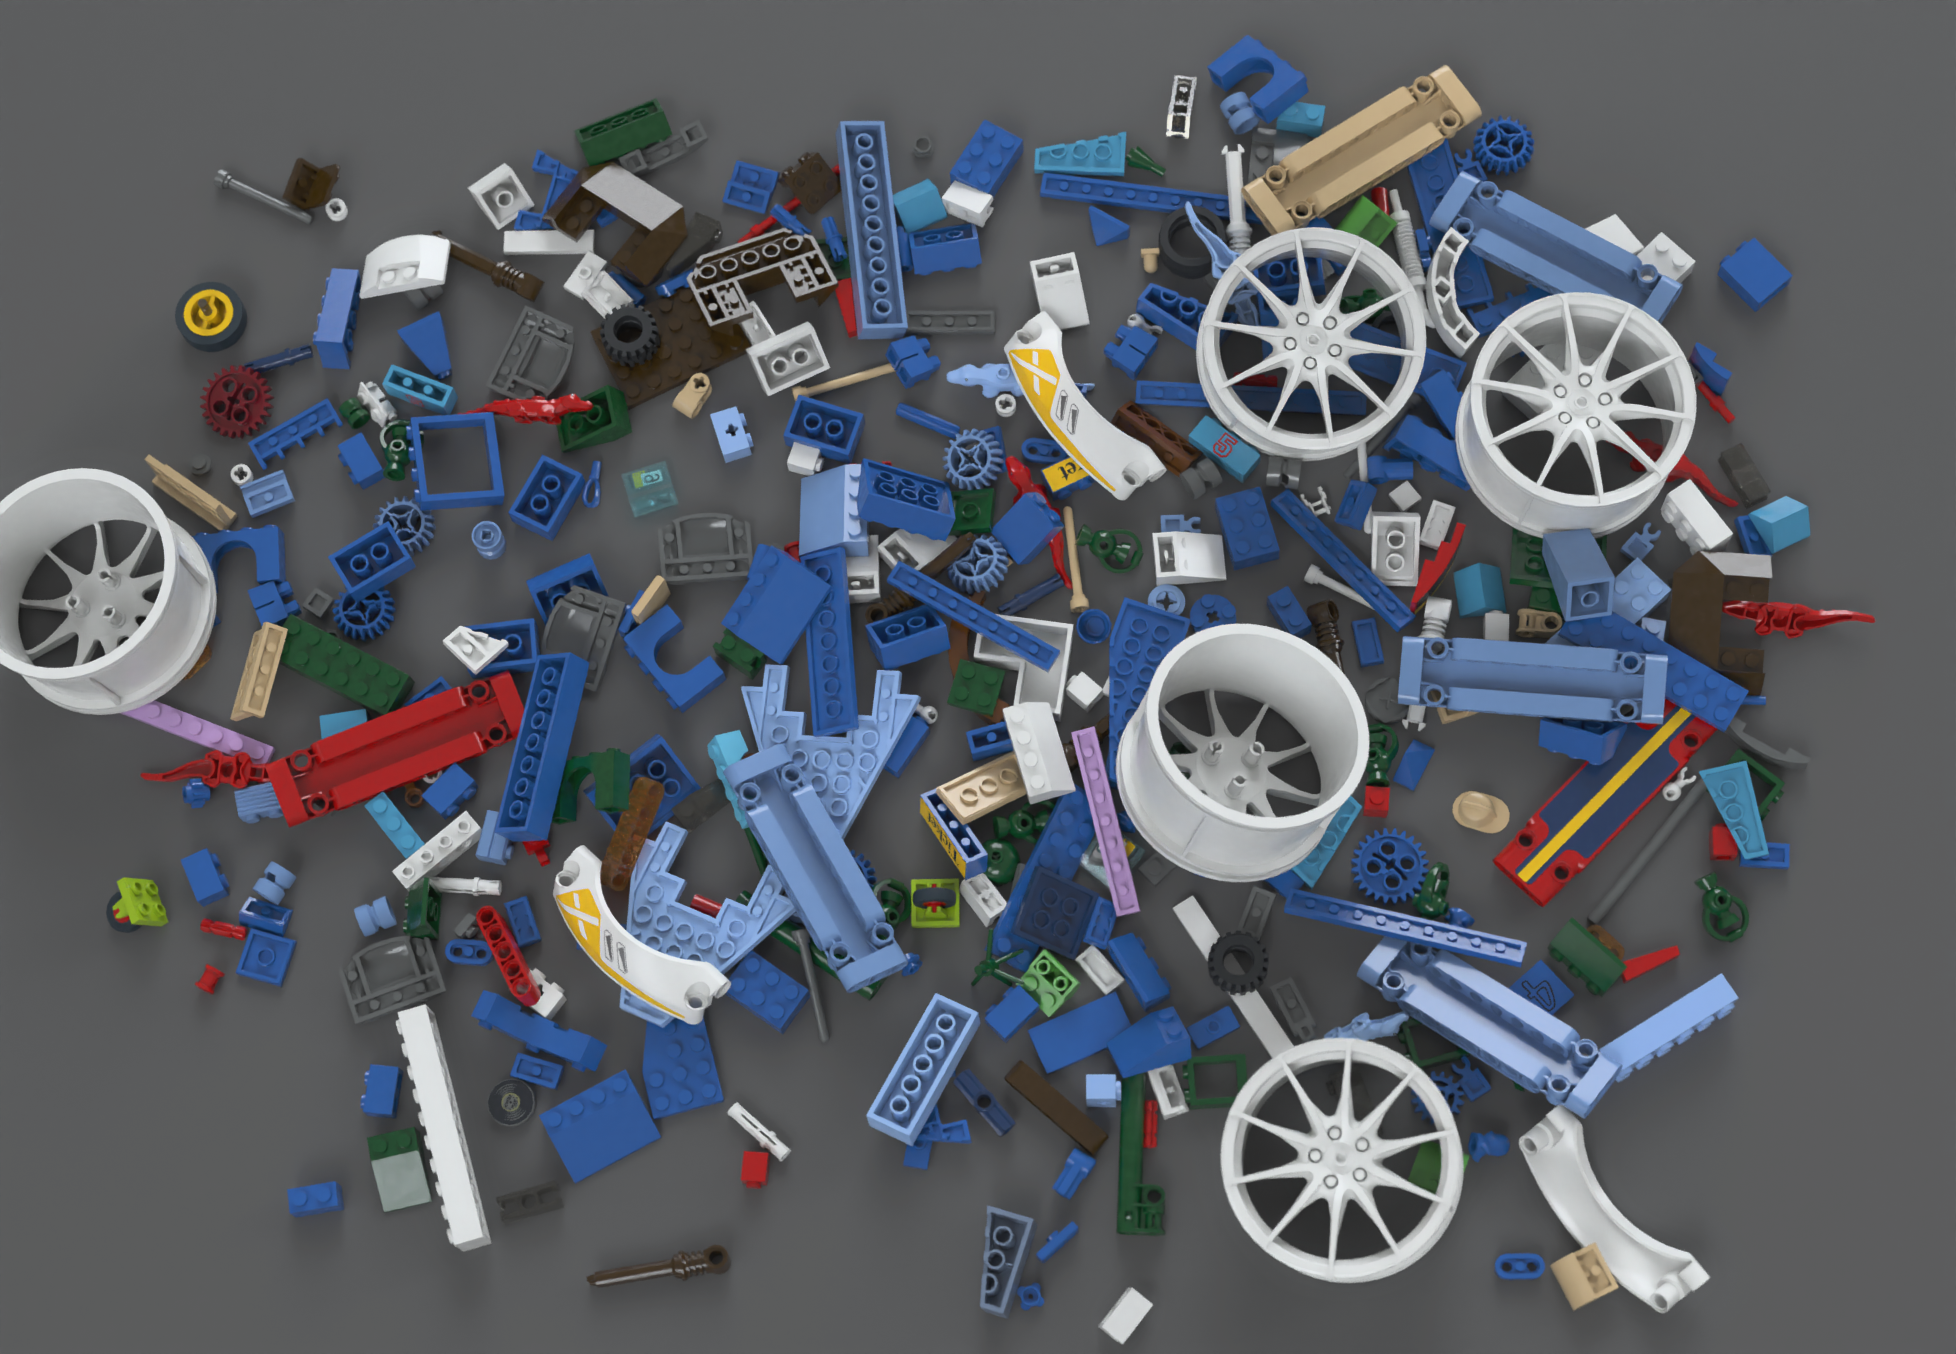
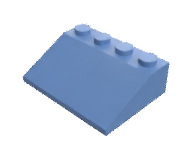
[799,464,869,558]

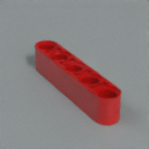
[476,906,541,1007]

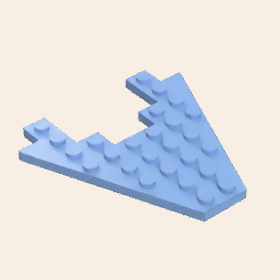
[741,664,921,840]
[620,821,796,1028]

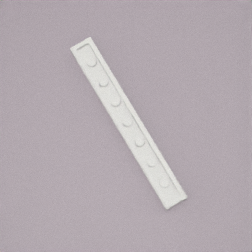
[1173,895,1294,1059]

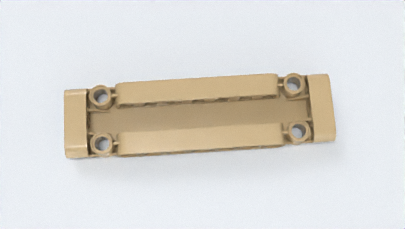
[1241,65,1482,235]

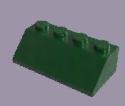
[574,98,673,166]

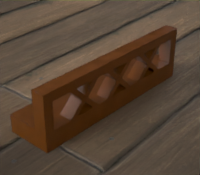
[1111,400,1203,478]

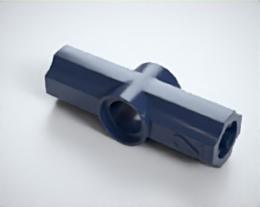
[953,1068,1016,1138]

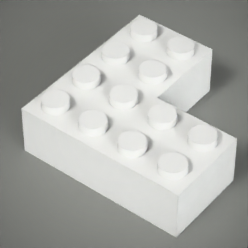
[974,614,1074,722]

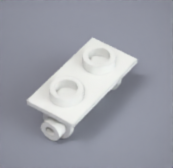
[357,382,397,429]

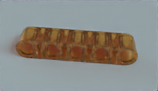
[600,776,665,891]

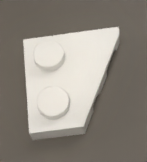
[443,626,509,675]

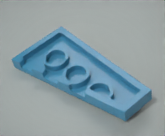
[1034,132,1126,176]
[1699,761,1769,860]
[1290,796,1362,890]

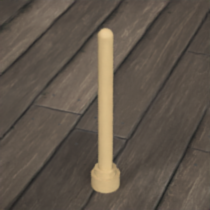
[792,363,897,402]
[1063,506,1089,613]

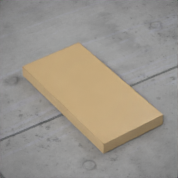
[936,750,1027,825]

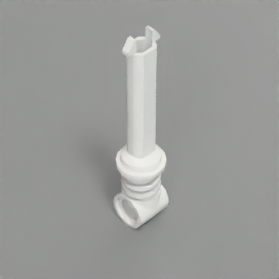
[1222,144,1253,274]
[1402,596,1452,732]

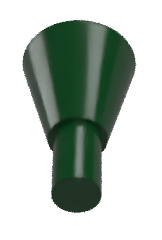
[1126,146,1166,177]

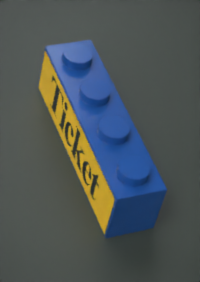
[1041,431,1124,501]
[920,788,988,880]

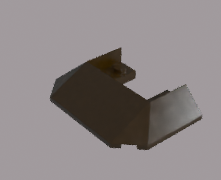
[541,162,688,287]
[687,228,838,337]
[1668,550,1773,696]

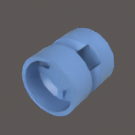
[1220,92,1260,135]
[472,521,507,560]
[252,861,297,905]
[354,896,397,937]

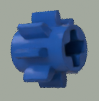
[182,778,210,808]

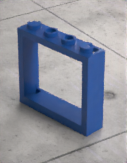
[406,412,505,511]

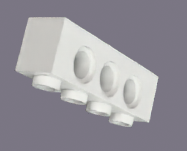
[392,811,482,891]

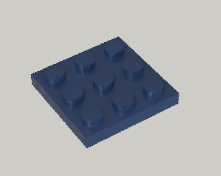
[1010,866,1099,960]

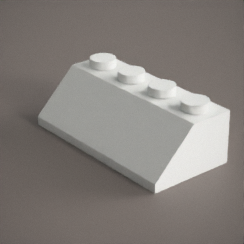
[1003,702,1076,804]

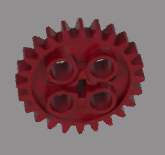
[200,365,274,439]

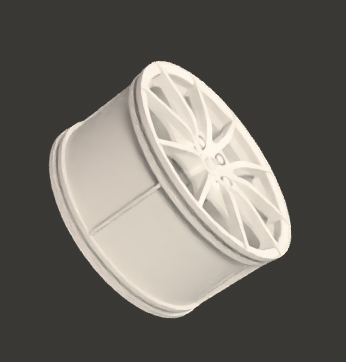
[1196,227,1426,461]
[1455,292,1696,538]
[0,468,217,715]
[1116,624,1369,882]
[1221,1038,1464,1283]

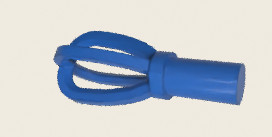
[582,461,602,508]

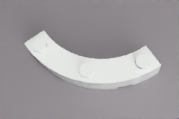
[1426,227,1480,358]

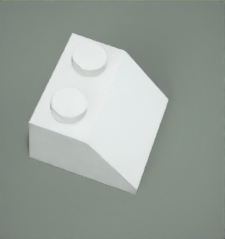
[468,163,534,230]

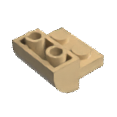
[1550,1242,1619,1311]

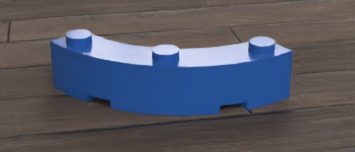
[471,990,607,1072]

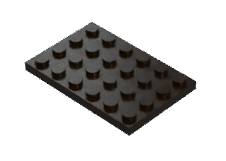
[590,286,750,410]

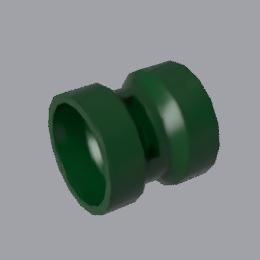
[339,397,371,430]

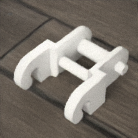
[1300,486,1331,517]

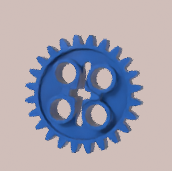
[1351,828,1429,906]

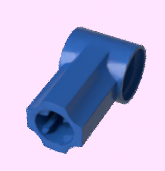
[1366,455,1413,484]
[1052,1148,1097,1200]

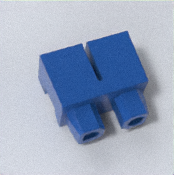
[1104,325,1158,380]
[885,335,941,389]
[247,581,302,626]

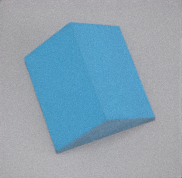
[893,179,948,234]
[1748,496,1810,554]
[1453,563,1507,618]

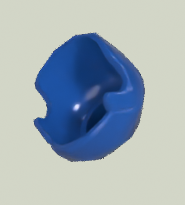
[1076,609,1112,644]

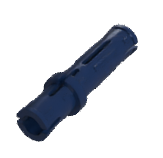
[244,344,314,373]
[997,573,1064,616]

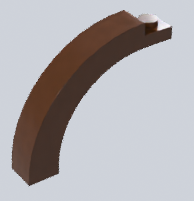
[948,590,1010,725]

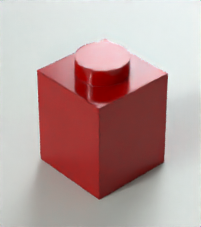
[1363,786,1390,818]
[1709,823,1738,861]
[741,1151,770,1189]

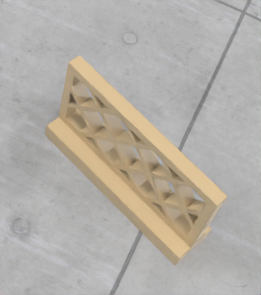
[144,455,238,531]
[230,622,288,721]

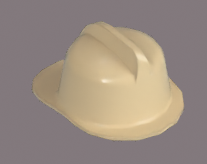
[1453,791,1510,834]

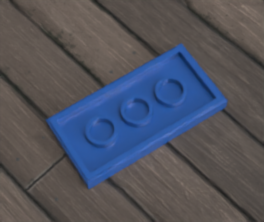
[1027,991,1131,1075]

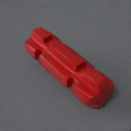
[1233,372,1278,387]
[200,918,247,940]
[1144,1100,1158,1148]

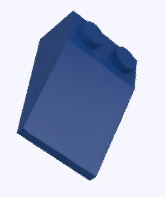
[1106,1006,1192,1078]

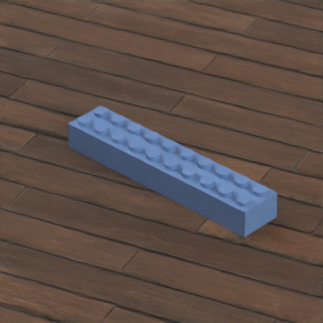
[835,121,908,339]

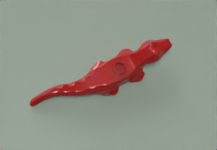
[458,393,593,425]
[1605,430,1739,507]
[1005,456,1073,590]
[1722,600,1875,639]
[140,750,271,789]

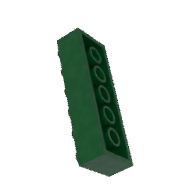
[279,614,415,716]

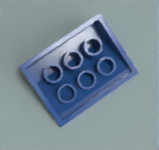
[857,458,956,542]
[721,545,833,665]
[583,734,704,850]
[539,1069,662,1184]

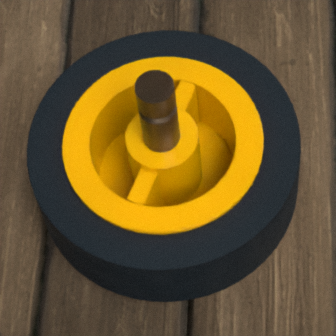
[175,282,247,352]

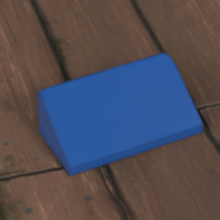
[1334,479,1377,530]
[239,897,293,937]

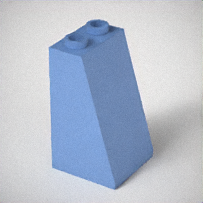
[1542,528,1615,621]

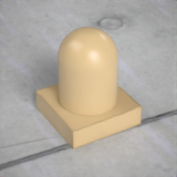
[1141,248,1159,273]

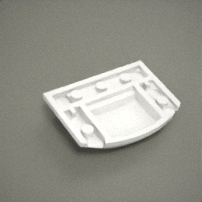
[360,235,451,299]

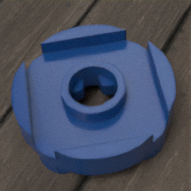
[1190,594,1236,633]

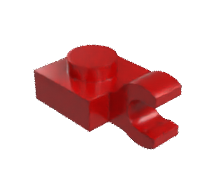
[522,839,551,867]

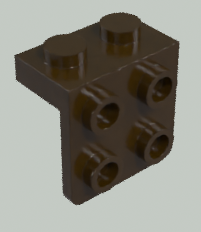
[777,152,842,214]
[282,158,340,210]

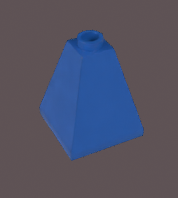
[397,311,452,380]

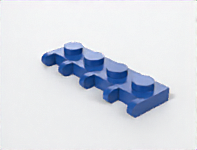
[1466,283,1553,338]
[248,398,343,470]

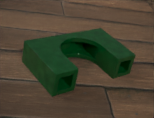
[551,748,630,825]

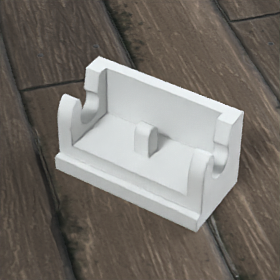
[942,181,994,227]
[581,270,633,320]
[738,301,776,346]
[959,873,1007,927]
[1148,1065,1189,1120]
[1098,1287,1153,1344]

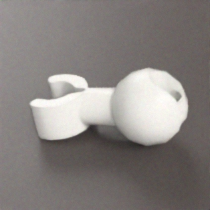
[1127,314,1163,335]
[914,704,938,724]
[1662,767,1696,801]

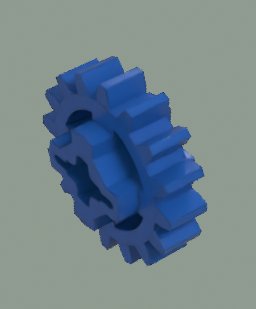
[1411,1071,1464,1125]

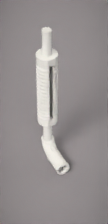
[1389,189,1435,328]

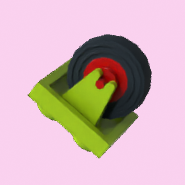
[106,877,168,933]
[911,878,960,928]

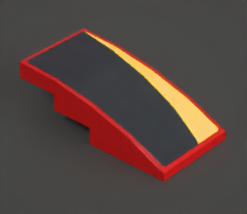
[1410,522,1466,615]

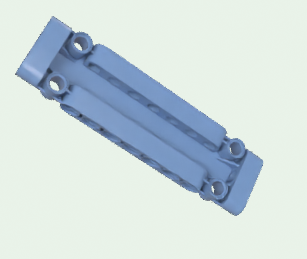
[1429,171,1683,324]
[1398,636,1668,724]
[723,744,908,993]
[1357,936,1623,1119]

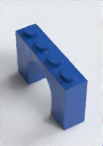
[1207,35,1309,124]
[192,525,286,593]
[623,604,726,713]

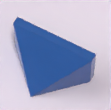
[1089,205,1130,246]
[1392,739,1435,791]

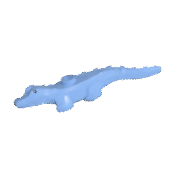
[1185,201,1260,326]
[947,363,1095,398]
[1324,1011,1409,1041]

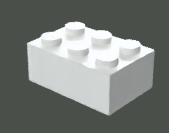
[746,321,830,396]
[1661,479,1733,555]

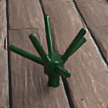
[971,929,1024,987]

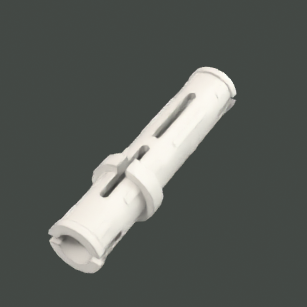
[430,876,502,896]
[728,1102,791,1162]

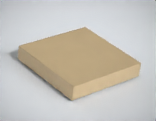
[631,575,671,626]

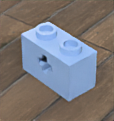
[710,406,754,463]
[1086,1074,1121,1107]

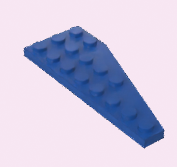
[1109,597,1191,783]
[642,1015,724,1120]

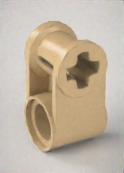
[672,373,712,419]
[1516,609,1562,639]

